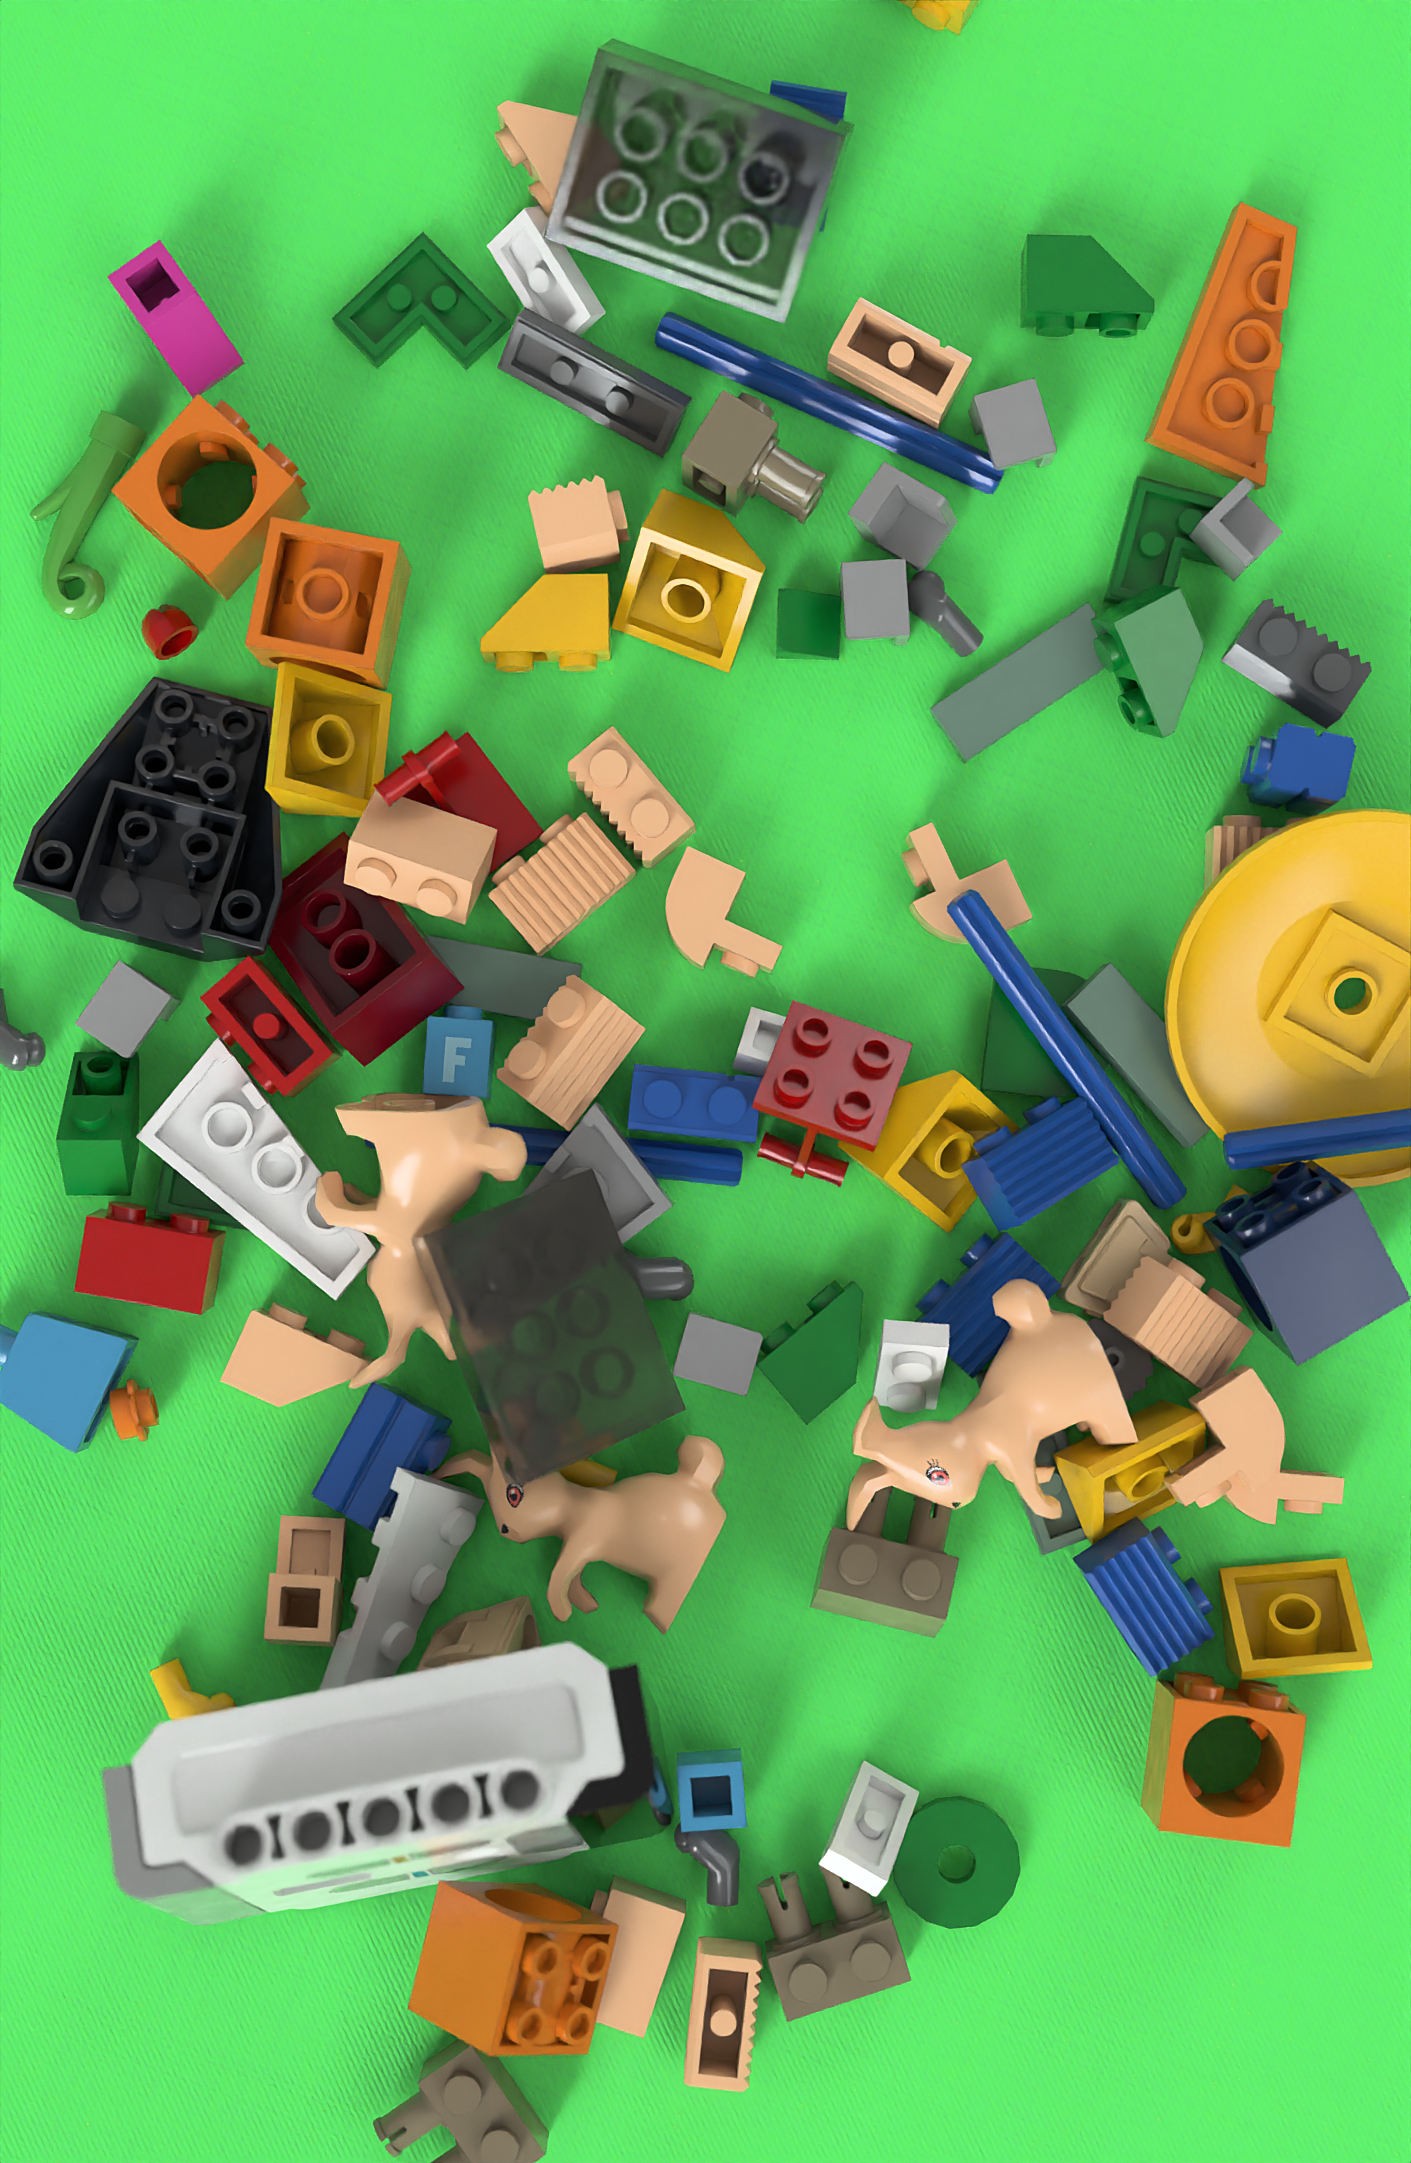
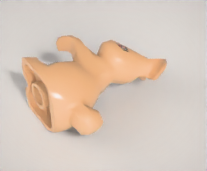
[315,1092,528,1389]
[846,1279,1138,1532]
[428,1391,727,1635]

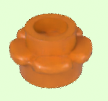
[109,1379,159,1442]

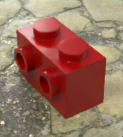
[200,955,343,1097]
[74,1201,226,1315]

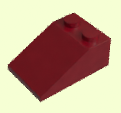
[268,831,465,1067]

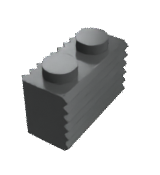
[1221,599,1372,729]

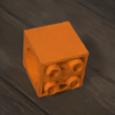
[111,394,311,601]
[245,517,411,691]
[1141,1671,1307,1848]
[408,1880,619,2056]

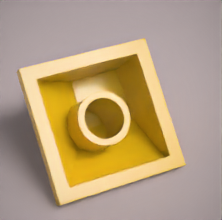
[611,488,766,673]
[837,1070,1020,1233]

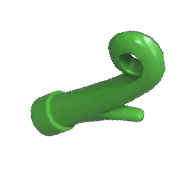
[30,410,148,620]

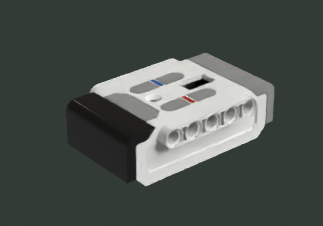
[102,1642,675,1925]

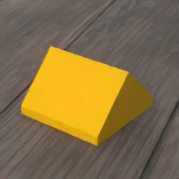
[265,661,392,818]
[1053,1400,1206,1545]
[1219,1558,1373,1680]

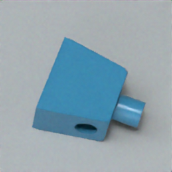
[0,1311,139,1453]

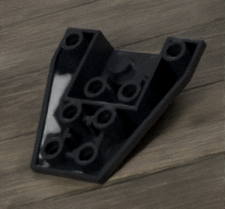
[13,677,283,962]

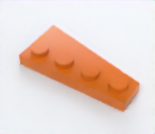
[1144,202,1297,490]

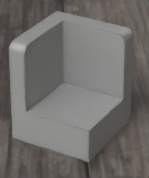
[968,378,1057,470]
[848,462,958,571]
[1189,477,1283,581]
[839,559,910,646]
[75,960,182,1058]
[672,1311,763,1396]

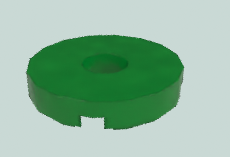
[893,1796,1020,1929]

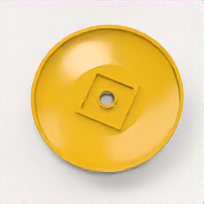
[1164,808,1411,1188]

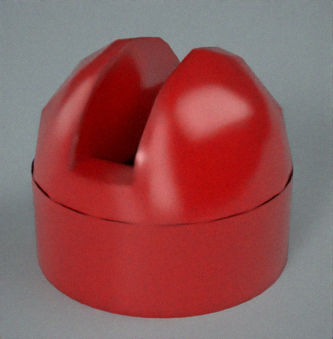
[142,604,198,660]

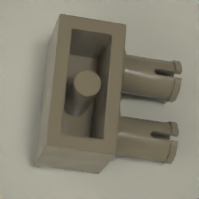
[682,390,826,524]
[810,1476,959,1638]
[757,1865,912,2022]
[373,2038,549,2163]

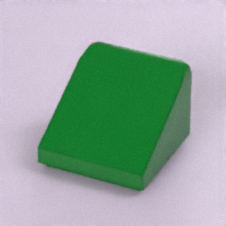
[776,588,841,660]

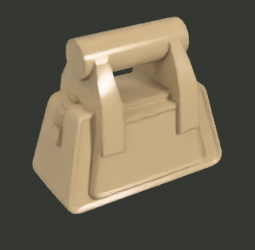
[1055,1198,1173,1318]
[414,1595,542,1673]

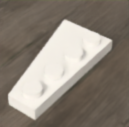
[136,1037,378,1300]
[319,1467,485,1692]

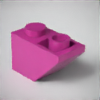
[107,240,245,399]

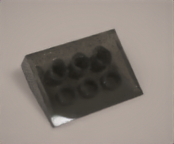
[543,38,855,324]
[411,1168,686,1486]

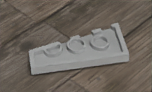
[448,1102,674,1359]

